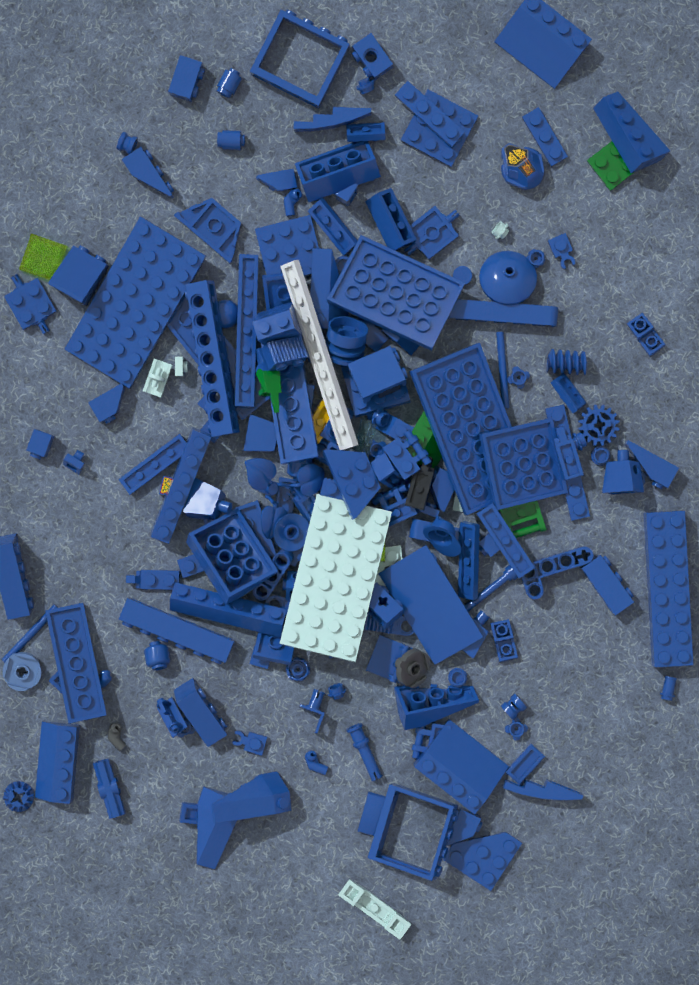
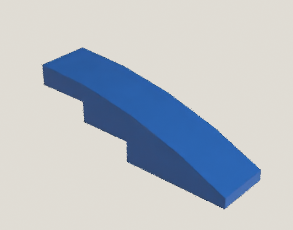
[294,107,371,132]
[502,779,583,800]

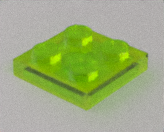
[19,233,68,280]

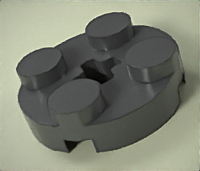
[395,648,431,688]

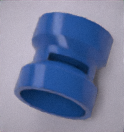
[501,693,528,720]

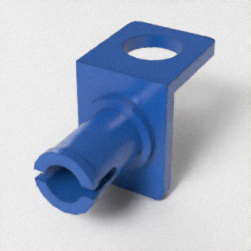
[299,689,325,734]

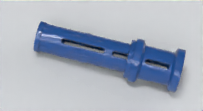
[346,723,383,781]

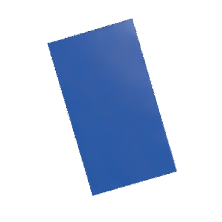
[378,545,483,665]

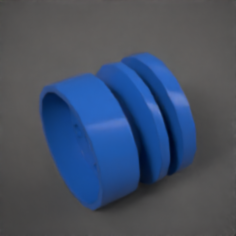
[325,316,368,366]

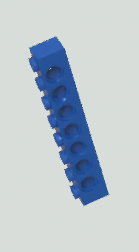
[185,280,240,437]

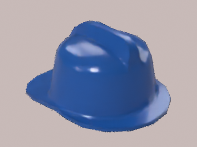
[423,516,461,557]

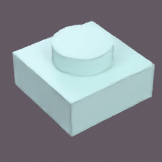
[175,357,188,377]

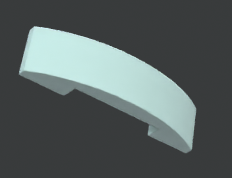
[338,879,411,939]

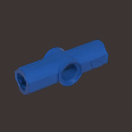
[93,758,126,819]

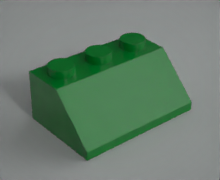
[407,411,442,468]

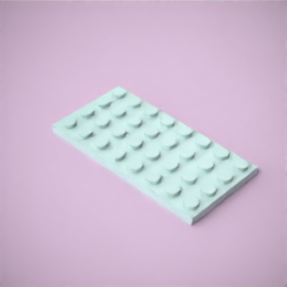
[280,494,392,663]

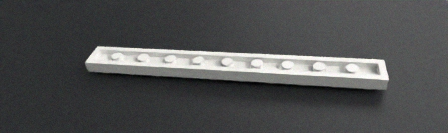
[280,260,358,450]

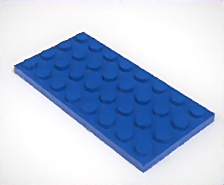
[65,216,207,389]
[409,343,512,515]

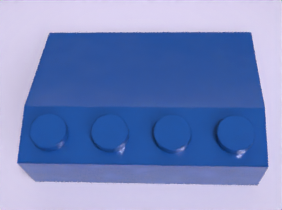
[494,0,592,89]
[186,508,278,605]
[413,719,509,814]

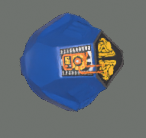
[501,143,544,190]

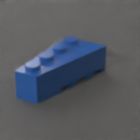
[0,533,34,620]

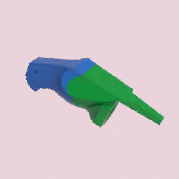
[256,348,282,413]

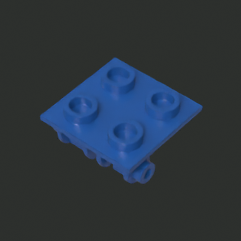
[366,635,413,684]

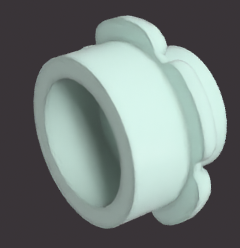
[492,221,509,239]

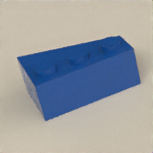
[174,678,228,747]

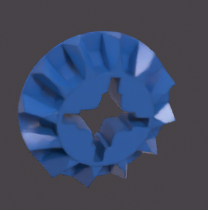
[3,781,34,812]

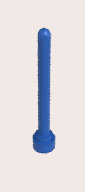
[464,564,518,612]

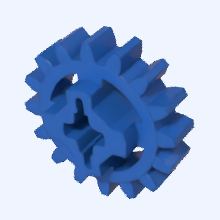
[578,405,620,446]

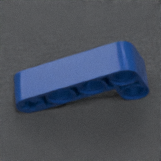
[521,546,593,599]

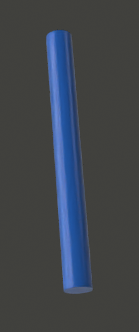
[496,332,509,409]
[2,604,59,663]

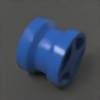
[116,132,138,154]

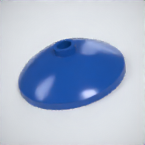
[479,251,537,305]

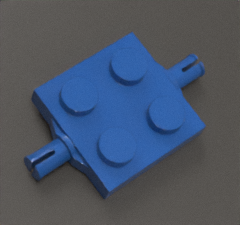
[404,206,460,260]
[4,274,57,334]

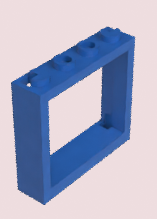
[250,10,350,109]
[368,783,459,881]

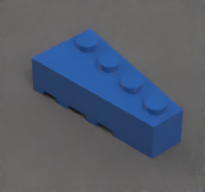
[593,91,670,173]

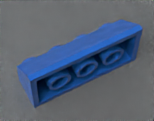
[294,141,381,203]
[35,721,80,804]

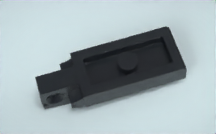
[405,456,435,511]

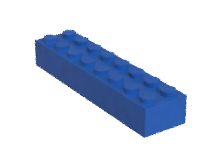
[644,511,693,667]

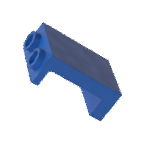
[347,346,408,404]

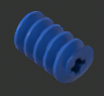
[546,349,587,376]

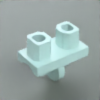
[143,359,173,397]

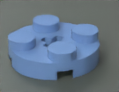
[2,652,41,691]

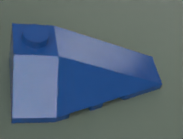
[310,248,349,329]
[394,684,479,730]
[212,771,292,823]
[196,786,237,869]

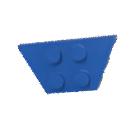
[174,198,242,264]
[322,449,381,520]

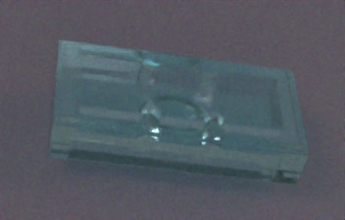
[354,419,376,457]

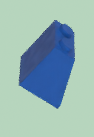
[48,245,109,306]
[253,302,303,345]

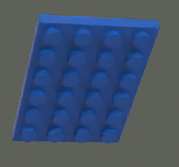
[327,235,465,351]

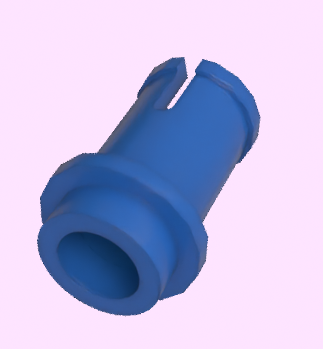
[660,676,677,701]

